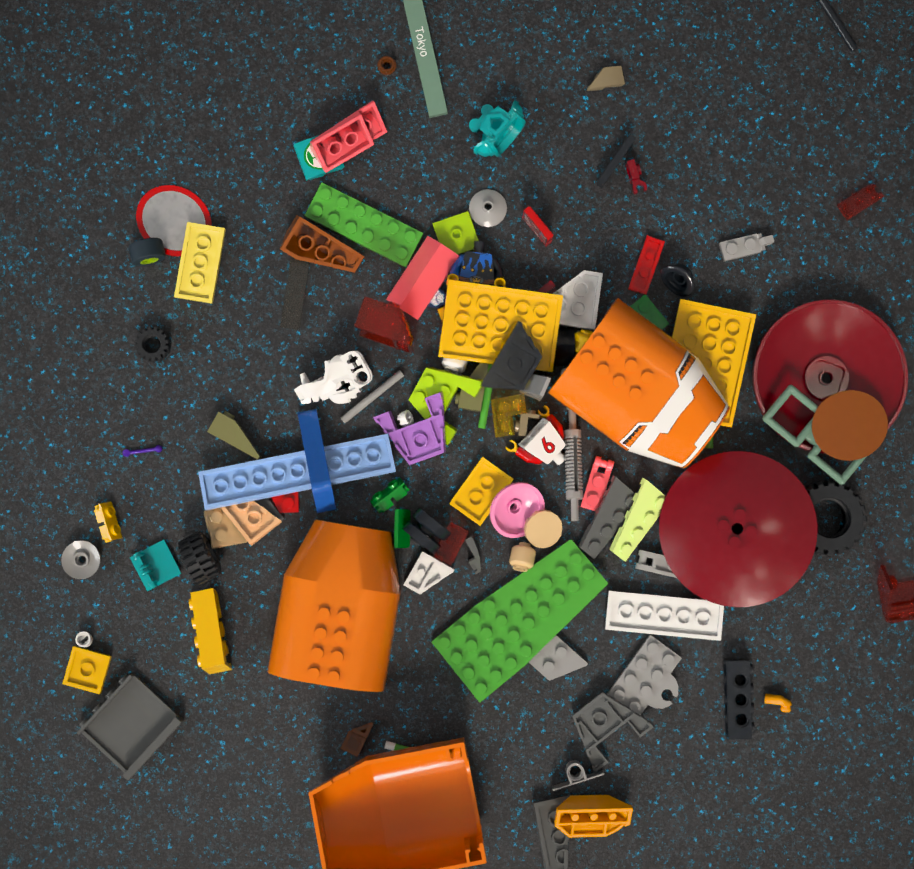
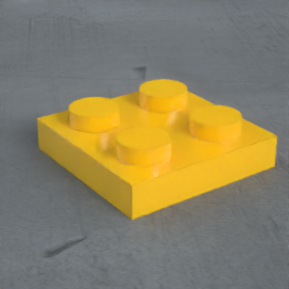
[62,646,112,694]

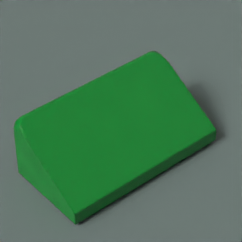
[394,509,411,548]

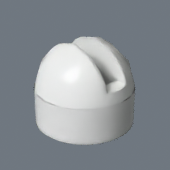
[397,410,414,426]
[75,631,93,648]

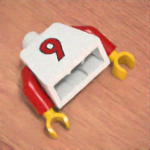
[506,405,566,465]

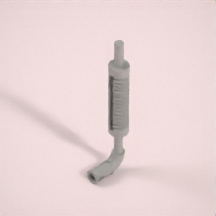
[564,408,583,521]

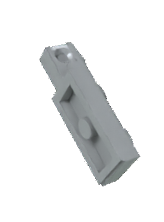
[719,233,774,262]

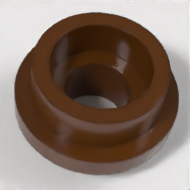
[377,56,396,75]

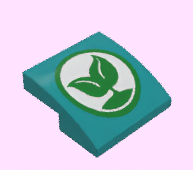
[293,135,344,181]

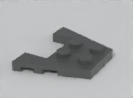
[572,691,654,773]

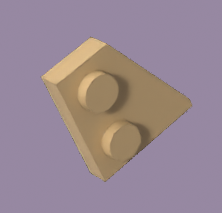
[204,508,248,549]

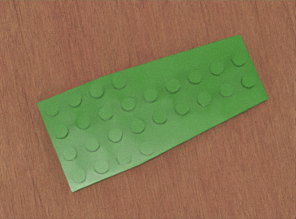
[432,540,608,703]

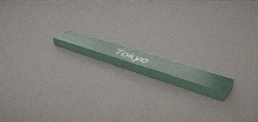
[403,0,448,118]

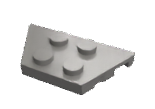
[529,635,588,681]

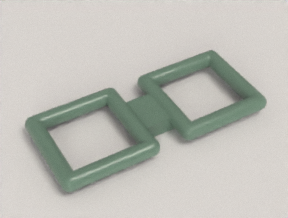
[762,385,866,485]

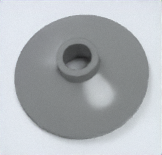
[469,189,507,227]
[61,541,101,579]

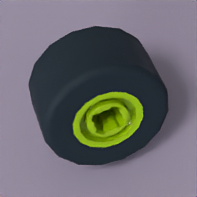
[128,238,166,266]

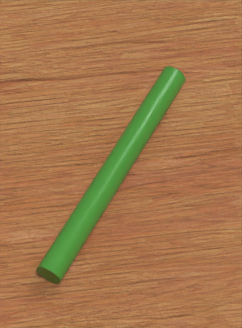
[478,364,492,429]

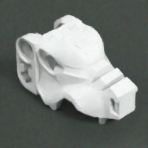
[294,351,373,404]

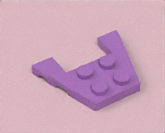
[373,392,446,465]

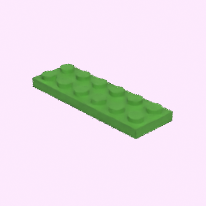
[305,183,423,268]

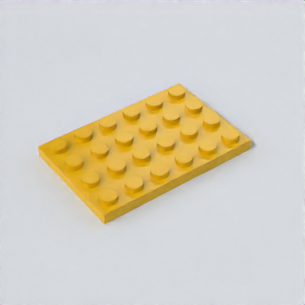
[438,280,563,372]
[672,299,756,428]

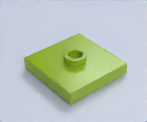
[432,211,479,255]

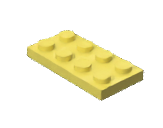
[174,222,226,304]

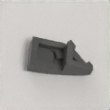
[465,536,481,574]

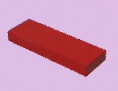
[628,235,665,295]

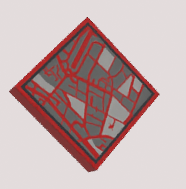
[522,206,554,247]

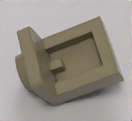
[515,410,540,437]

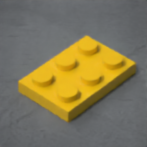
[449,457,514,526]

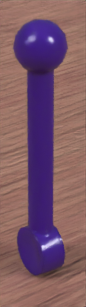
[122,445,162,457]

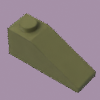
[455,363,489,412]
[207,411,262,460]

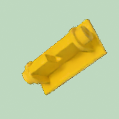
[94,502,122,543]

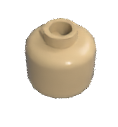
[509,542,536,572]

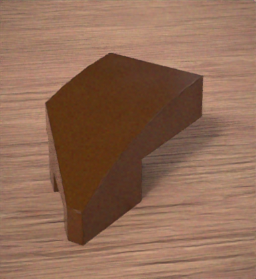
[340,722,374,758]

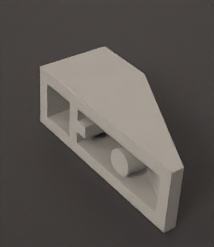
[519,374,551,401]

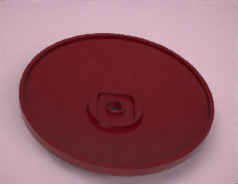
[752,300,908,454]
[659,451,818,607]

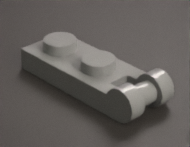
[635,550,677,578]

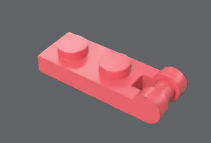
[580,456,614,511]

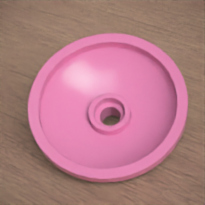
[490,482,545,538]

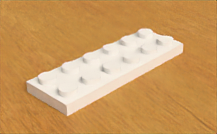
[605,591,724,641]

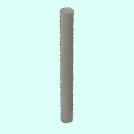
[341,370,404,423]

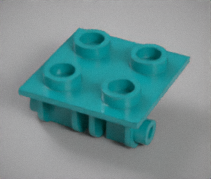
[130,540,182,591]

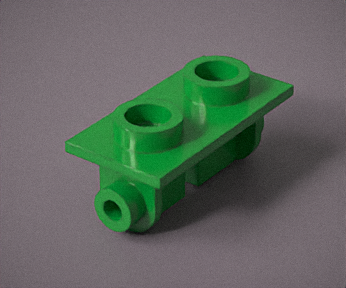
[370,478,409,514]

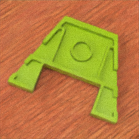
[409,367,483,445]

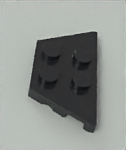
[480,321,543,390]

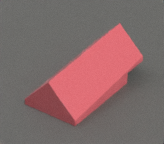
[310,100,387,173]
[386,236,459,320]

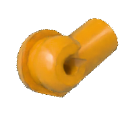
[765,694,792,712]

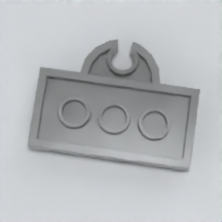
[607,635,682,715]

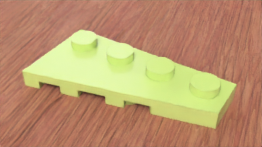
[609,478,666,562]

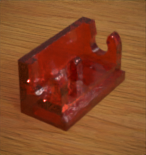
[837,184,884,221]
[433,522,469,566]

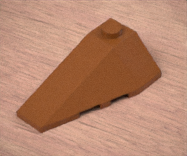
[280,215,364,273]

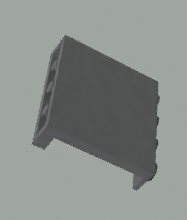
[77,673,184,780]

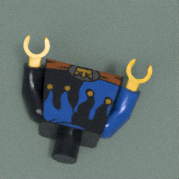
[446,241,506,288]

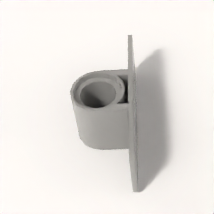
[552,760,605,791]

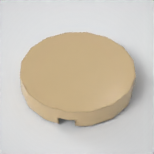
[524,509,562,548]

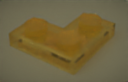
[491,394,526,438]

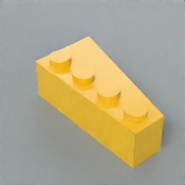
[189,588,232,674]

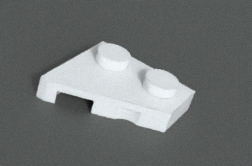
[403,551,455,594]

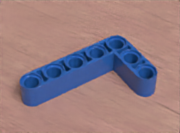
[297,409,336,513]

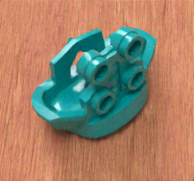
[469,100,526,157]

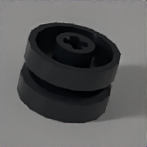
[402,508,451,555]

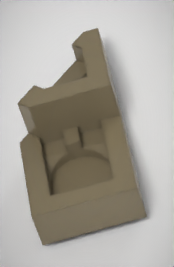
[587,66,625,91]

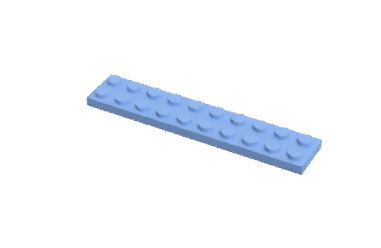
[198,434,396,510]

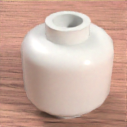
[442,358,468,375]

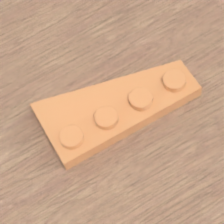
[221,501,282,546]

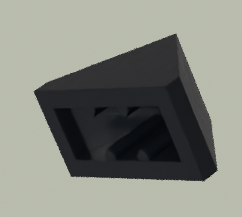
[554,328,575,366]

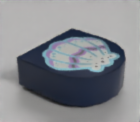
[427,289,446,308]

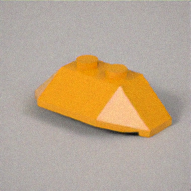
[554,795,633,838]

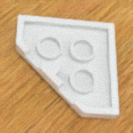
[553,270,603,330]

